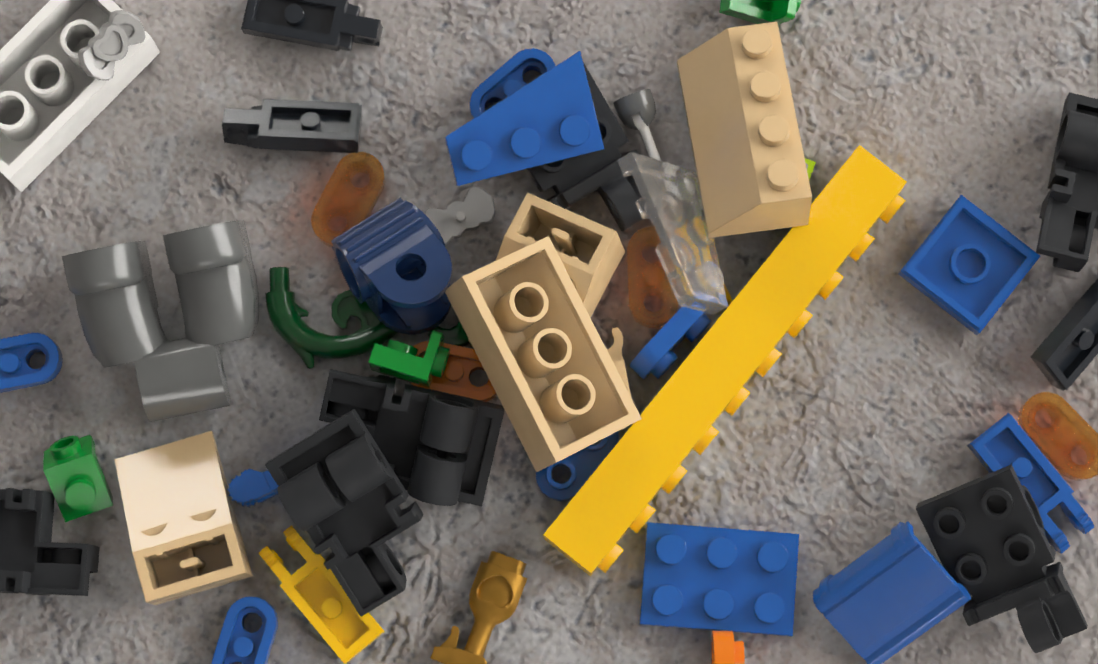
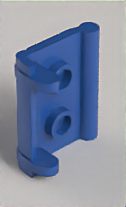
[813,521,971,664]

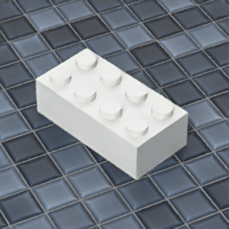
[0,0,160,192]

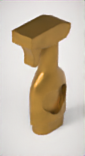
[430,551,528,664]

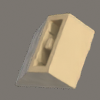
[468,192,625,343]
[114,431,253,605]

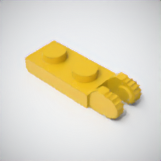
[258,525,385,664]

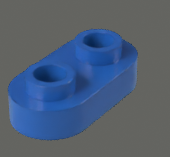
[470,48,555,119]
[629,293,712,380]
[0,333,63,393]
[536,431,619,502]
[211,596,278,664]

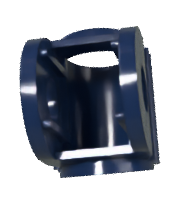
[331,197,452,335]

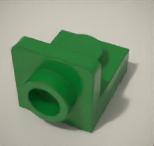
[368,330,450,388]

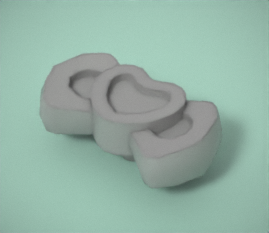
[78,10,145,80]
[425,186,496,246]

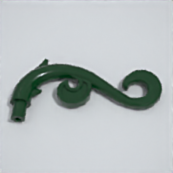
[265,267,469,369]

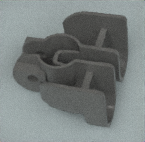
[62,220,259,422]

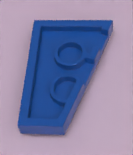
[444,51,605,186]

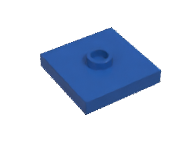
[898,195,1040,335]

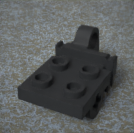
[492,62,665,231]
[1036,92,1098,272]
[319,369,505,507]
[265,409,423,617]
[916,464,1088,653]
[0,488,100,596]

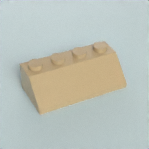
[677,22,812,238]
[445,236,642,472]

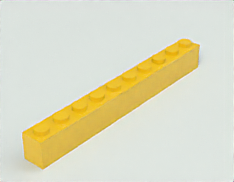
[543,145,907,577]

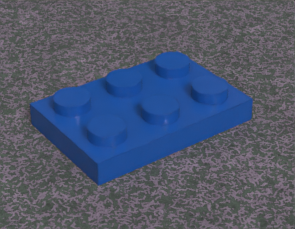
[639,522,799,637]

